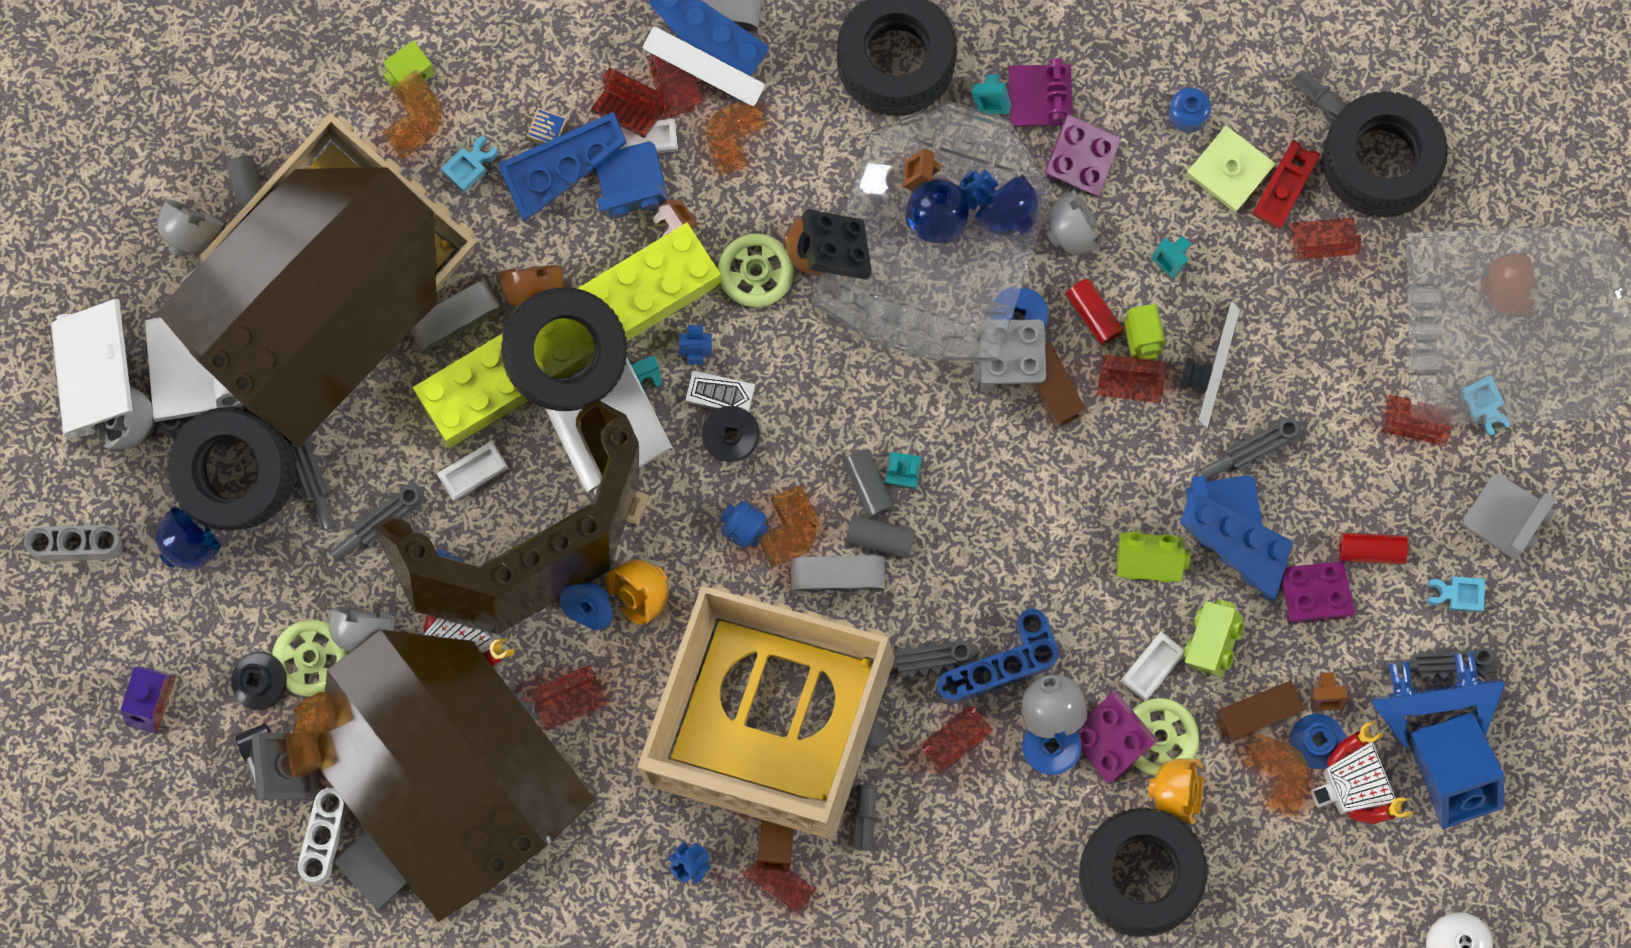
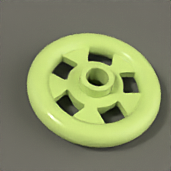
[718,233,794,307]
[272,620,348,697]
[1132,698,1199,776]

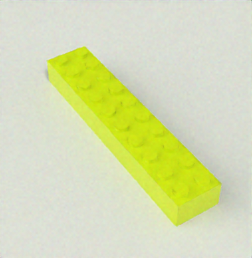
[413,223,722,449]

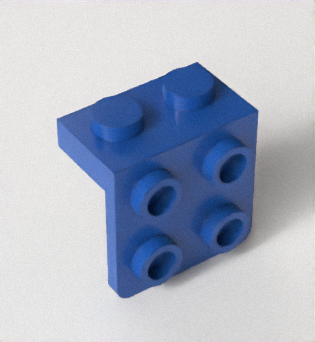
[596,141,669,219]
[1185,475,1263,548]

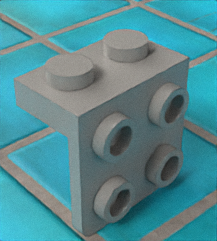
[972,320,1046,392]
[1462,474,1556,560]

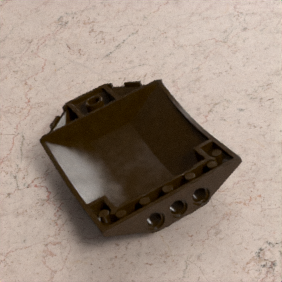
[157,167,438,447]
[315,629,595,922]

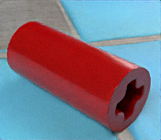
[1065,278,1125,346]
[1339,532,1408,565]

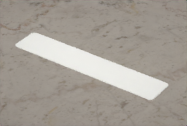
[643,27,765,106]
[1199,302,1240,428]

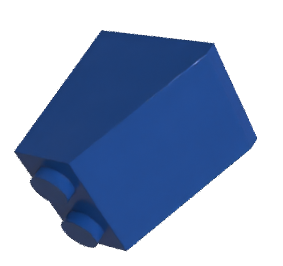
[1411,712,1505,830]

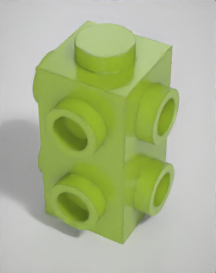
[1116,531,1191,583]
[1184,599,1244,678]

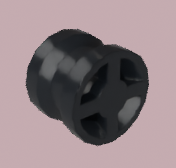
[1179,357,1212,395]

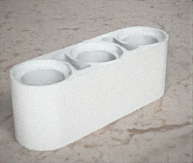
[298,788,348,885]

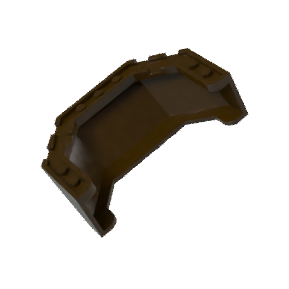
[372,400,639,635]

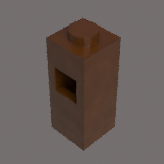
[1032,342,1086,429]
[1214,680,1304,744]
[757,789,798,872]

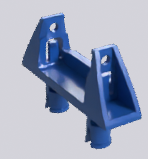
[1370,651,1504,748]

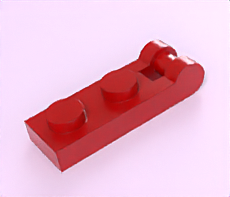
[1252,140,1321,229]

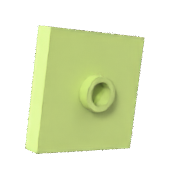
[1186,126,1276,213]

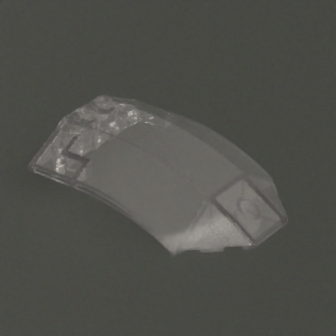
[811,102,1054,362]
[1406,225,1631,426]

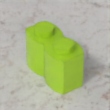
[1123,304,1166,364]

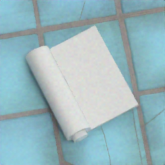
[51,299,133,438]
[145,318,244,422]
[544,358,673,496]

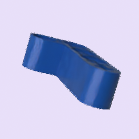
[936,608,1058,705]

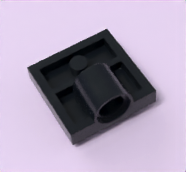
[797,209,872,280]

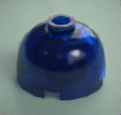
[975,174,1039,236]
[905,178,969,243]
[155,506,221,570]

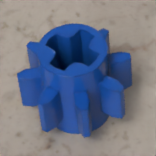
[959,169,999,210]
[679,325,712,365]
[668,842,711,884]

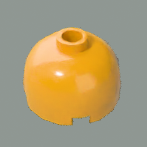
[605,559,669,625]
[1148,758,1204,825]

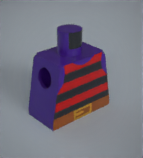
[121,666,177,735]

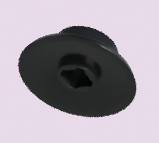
[702,406,760,462]
[231,652,287,710]

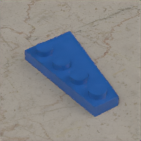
[648,0,770,100]
[498,112,627,222]
[1180,493,1293,602]

